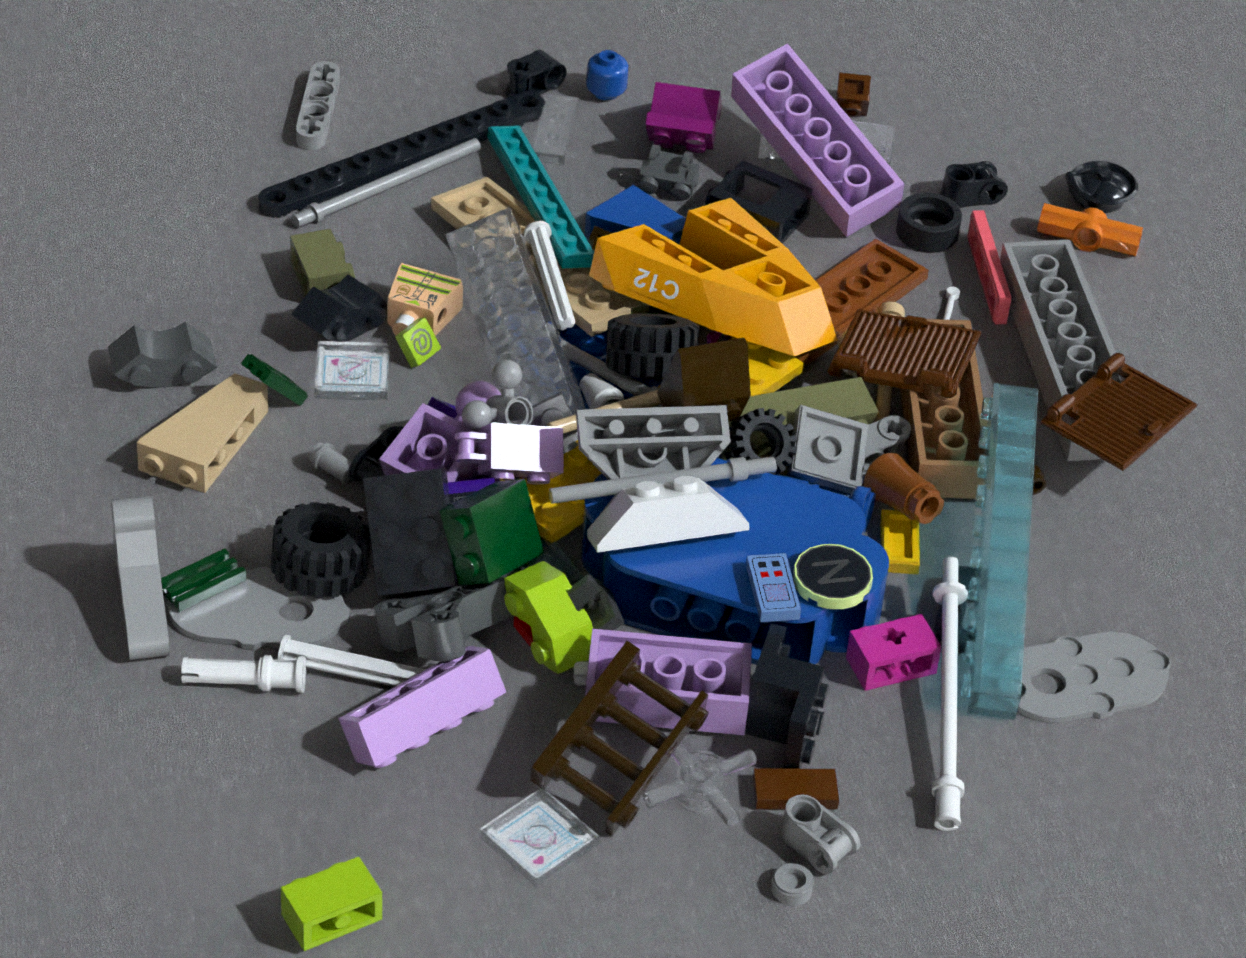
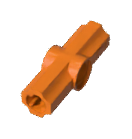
[1037,203,1143,256]

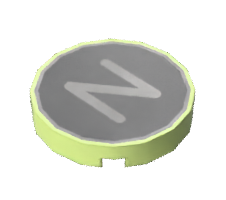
[793,544,873,610]

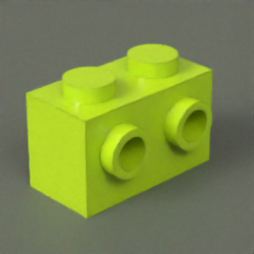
[281,856,382,951]

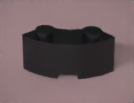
[292,274,387,342]

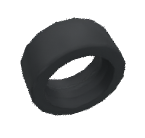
[896,193,962,252]

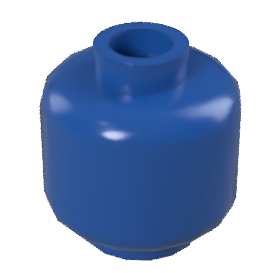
[586,50,629,100]

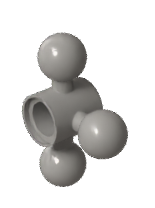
[462,360,533,431]

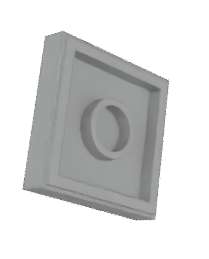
[787,405,869,494]

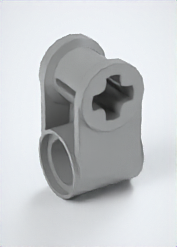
[863,415,911,476]
[780,795,861,874]

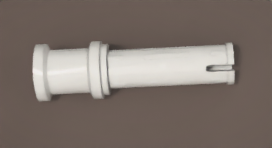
[181,655,306,693]

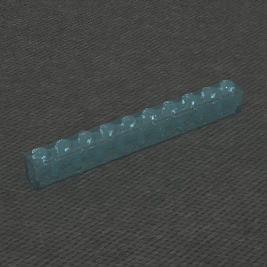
[961,383,1038,720]

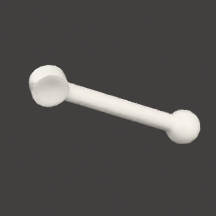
[943,287,960,320]

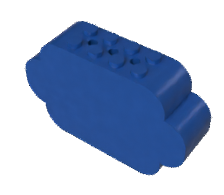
[581,458,889,665]

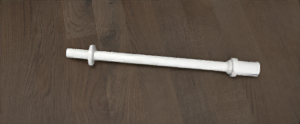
[932,557,968,831]

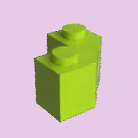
[504,561,593,674]

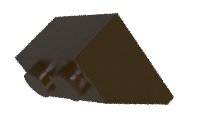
[657,338,751,422]

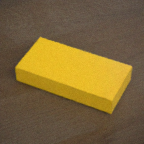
[880,509,920,575]

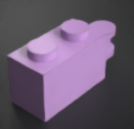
[455,423,563,484]

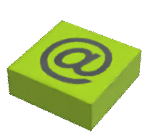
[395,317,441,368]

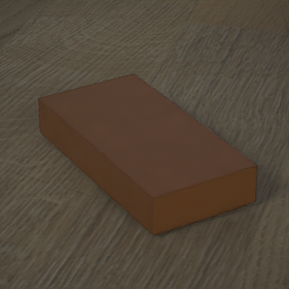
[753,768,839,809]

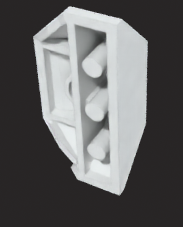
[587,476,749,553]

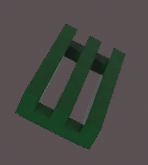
[240,354,308,406]
[161,548,246,612]

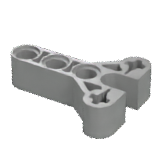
[111,496,170,660]

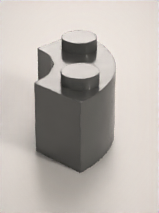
[108,321,217,388]

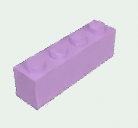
[338,646,506,768]

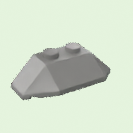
[575,405,731,480]

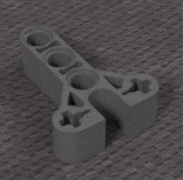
[374,566,524,661]

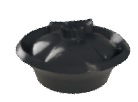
[1065,161,1138,213]

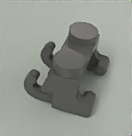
[638,144,699,200]

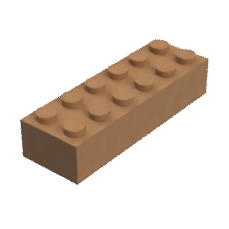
[900,319,994,499]

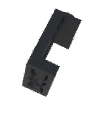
[705,160,813,244]

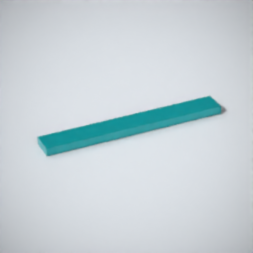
[487,126,594,269]

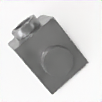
[567,574,624,631]

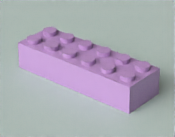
[731,43,904,237]

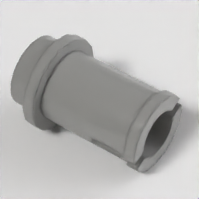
[309,442,353,484]

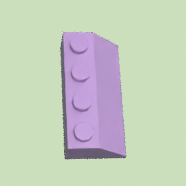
[585,629,752,735]

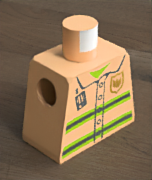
[387,263,463,336]

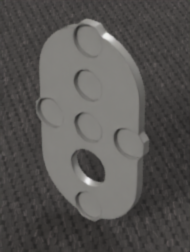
[164,567,350,650]
[995,631,1171,723]

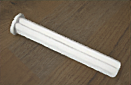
[523,221,575,330]
[278,634,426,687]

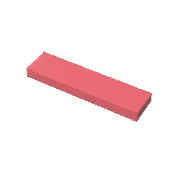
[967,210,1012,325]

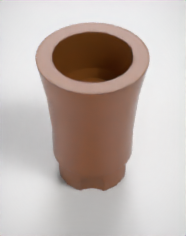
[863,453,944,524]

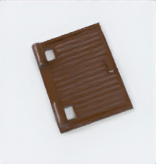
[827,309,982,398]
[1041,353,1198,471]

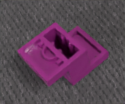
[646,82,722,153]

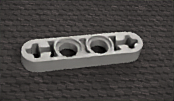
[296,61,340,150]

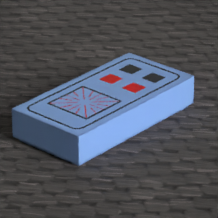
[746,553,801,622]

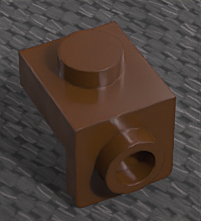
[836,72,871,117]

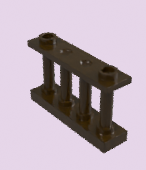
[530,641,709,836]

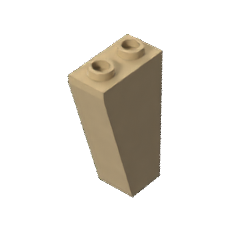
[137,373,268,493]

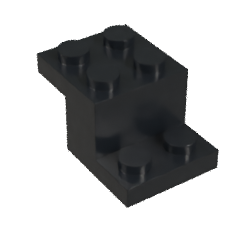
[745,623,829,769]

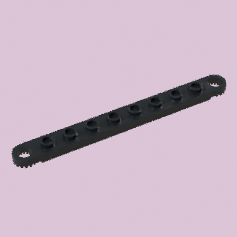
[258,92,545,218]

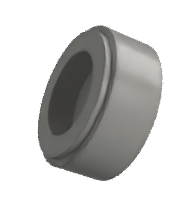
[771,863,814,906]

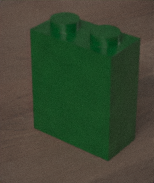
[439,479,544,585]

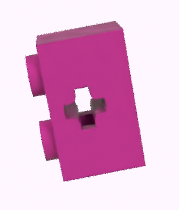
[846,614,942,691]

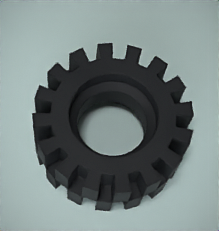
[725,408,797,475]

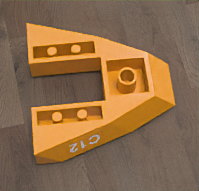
[589,198,837,356]

